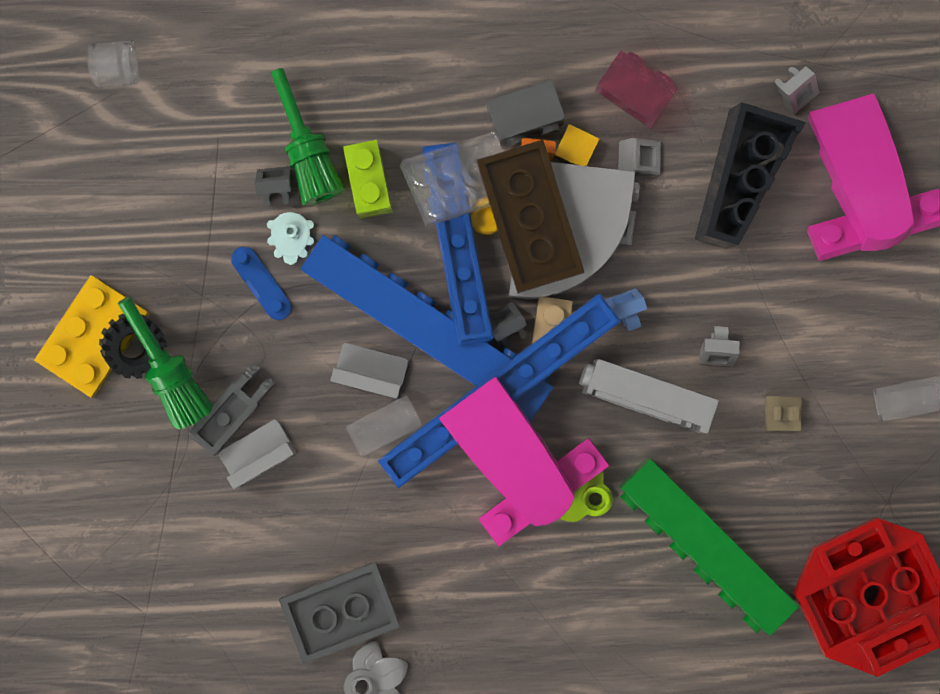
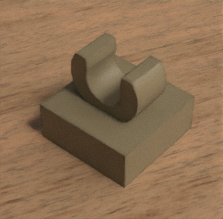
[764,396,802,431]

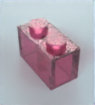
[595,50,677,129]

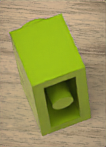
[343,140,393,219]

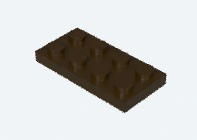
[476,140,585,294]

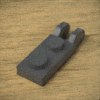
[188,364,276,457]

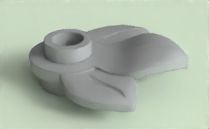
[343,641,408,694]

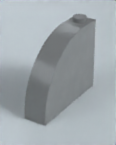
[509,162,640,300]

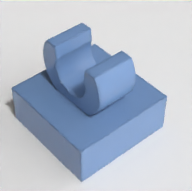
[605,288,647,331]

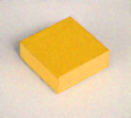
[554,124,600,166]

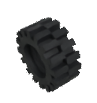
[99,314,167,379]

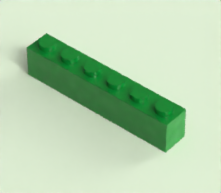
[618,457,799,636]

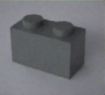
[487,80,565,148]

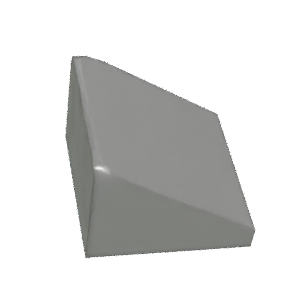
[618,138,661,176]

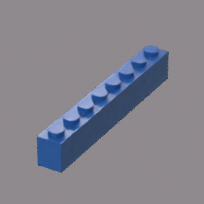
[300,235,553,422]

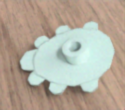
[267,212,314,265]

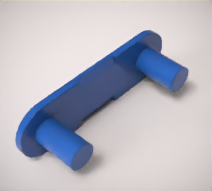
[231,247,291,320]

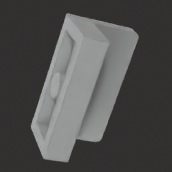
[330,343,408,399]
[218,419,297,490]

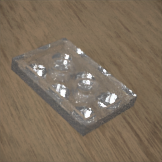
[400,132,503,227]

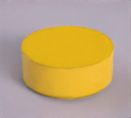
[470,200,498,235]

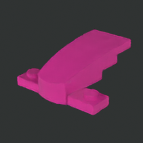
[807,93,940,261]
[439,376,609,547]

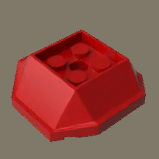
[793,517,940,677]

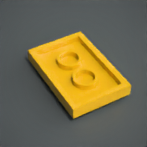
[34,275,150,398]

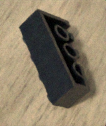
[695,102,806,249]

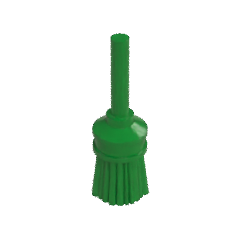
[271,68,346,206]
[118,296,213,430]

